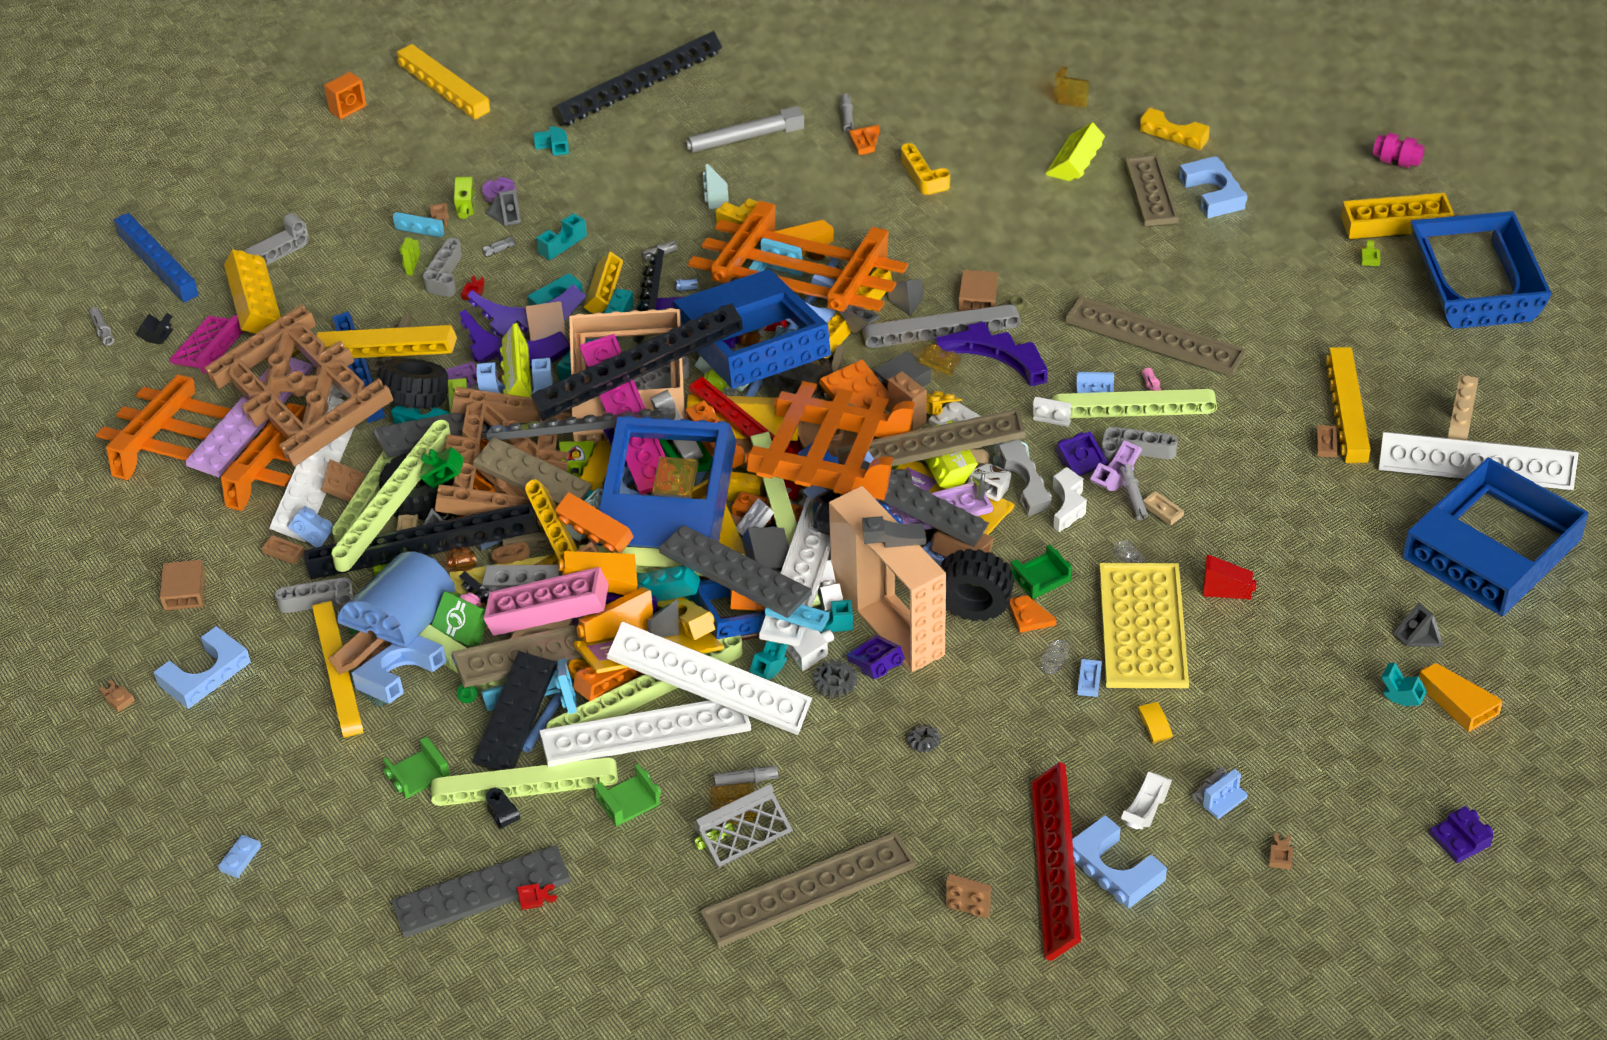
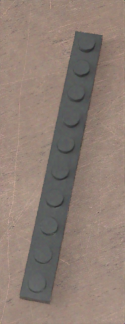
[486,407,676,441]

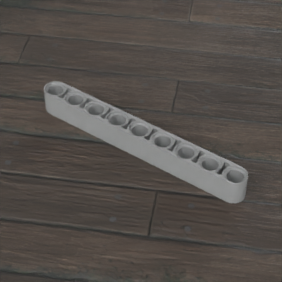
[862,305,1021,348]

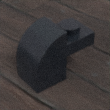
[136,313,173,344]

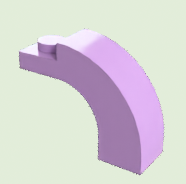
[1090,440,1142,491]

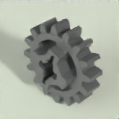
[814,659,857,698]

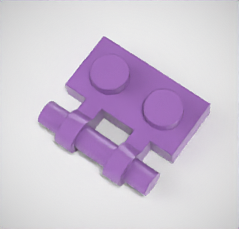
[446,361,478,394]

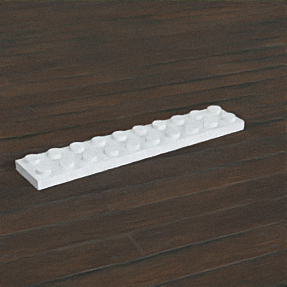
[269,394,355,542]
[1379,431,1579,490]
[759,497,831,646]
[607,622,812,735]
[540,700,751,767]

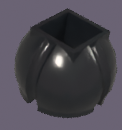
[809,489,844,535]

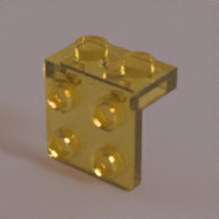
[1054,66,1090,108]

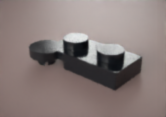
[459,571,491,605]

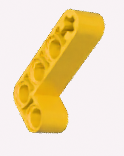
[901,143,950,195]

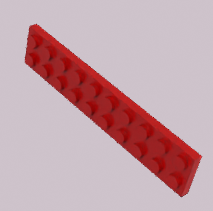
[1031,762,1081,961]

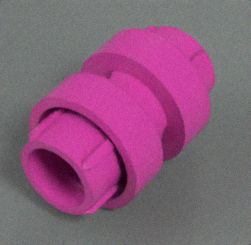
[1373,132,1425,169]

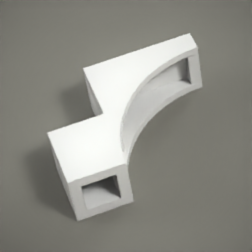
[1053,467,1087,532]
[817,560,843,611]
[1121,771,1172,829]

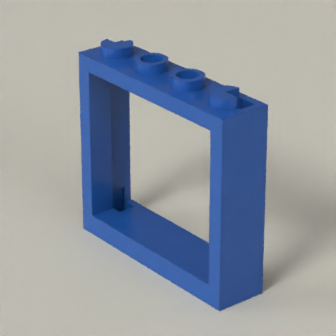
[692,579,766,639]

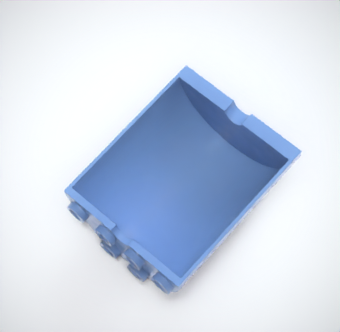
[338,552,456,648]

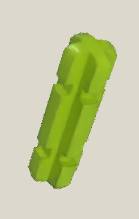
[694,823,734,850]

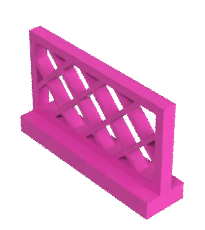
[169,315,244,373]

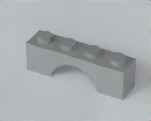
[996,439,1052,516]

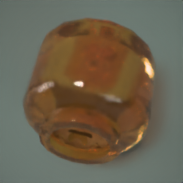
[447,547,476,572]

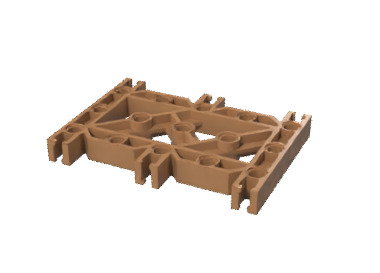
[204,304,394,467]
[435,387,572,527]

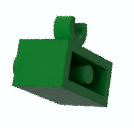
[420,446,464,488]

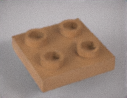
[321,459,365,502]
[946,874,991,918]

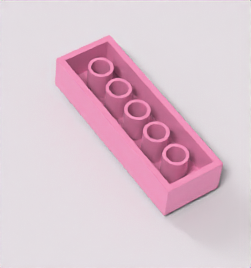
[484,567,609,636]

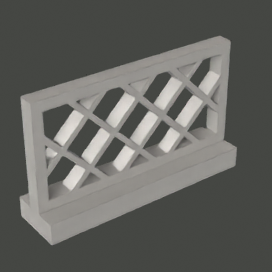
[693,784,793,868]

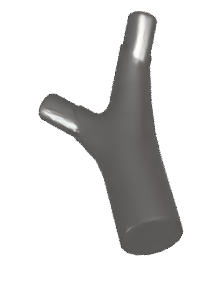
[972,474,990,501]

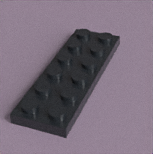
[634,248,664,343]
[472,651,557,771]

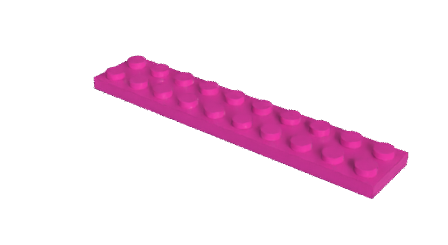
[579,334,676,495]

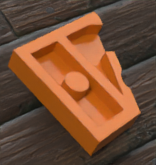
[849,125,880,155]
[1009,595,1057,633]

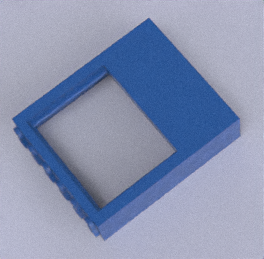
[673,269,831,389]
[594,416,736,549]
[1403,457,1589,617]

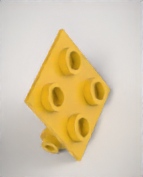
[927,391,962,415]

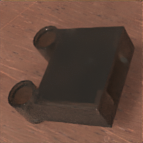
[762,358,833,398]

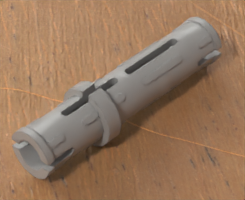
[840,93,854,133]
[89,307,114,346]
[1120,464,1148,520]
[714,765,778,787]

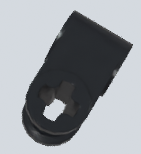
[486,788,520,829]

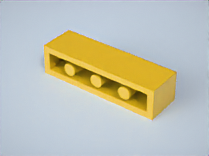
[583,251,624,314]
[579,440,611,490]

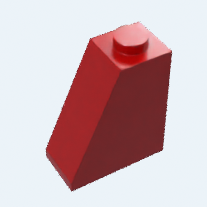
[1203,555,1257,600]

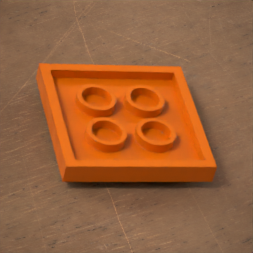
[819,359,888,409]

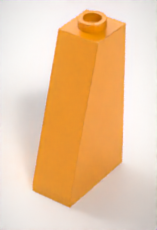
[774,220,834,257]
[558,551,638,596]
[577,587,653,643]
[1419,663,1503,732]

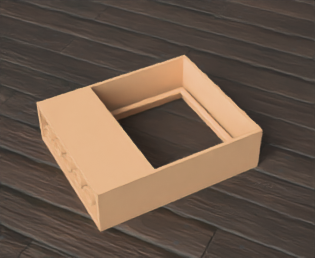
[569,308,686,447]
[829,486,946,672]

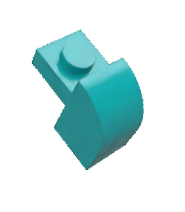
[533,127,569,156]
[749,641,788,680]
[1381,662,1427,706]

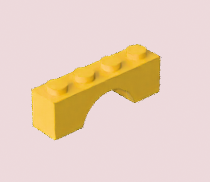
[1140,107,1210,150]
[657,597,715,640]

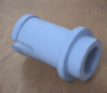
[675,278,698,292]

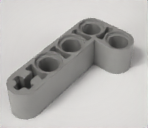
[244,213,309,265]
[423,238,462,297]
[634,356,690,390]
[650,389,703,465]
[1102,427,1178,465]
[275,577,355,613]

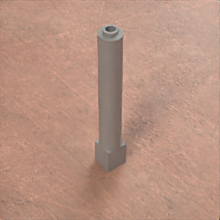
[685,106,804,153]

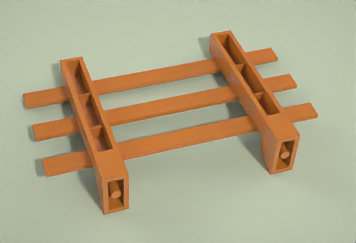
[688,201,908,312]
[96,374,306,511]
[745,381,915,500]

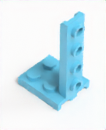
[747,238,804,276]
[482,658,577,714]

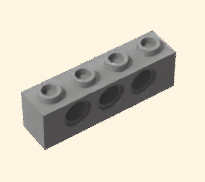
[482,565,562,592]

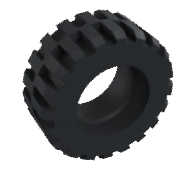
[377,358,449,409]
[379,453,453,520]
[940,549,1014,621]

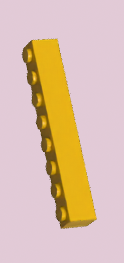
[397,44,490,119]
[317,325,457,358]
[1325,347,1371,463]

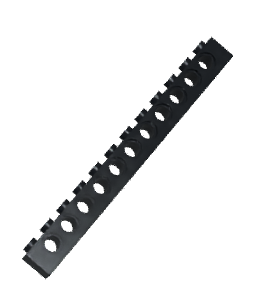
[552,31,723,127]
[531,303,743,421]
[304,503,539,580]

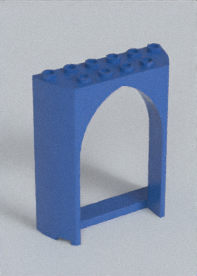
[1411,211,1551,329]

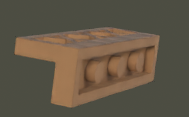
[328,630,384,675]

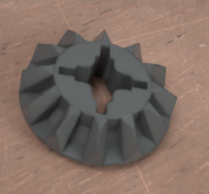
[907,724,940,752]

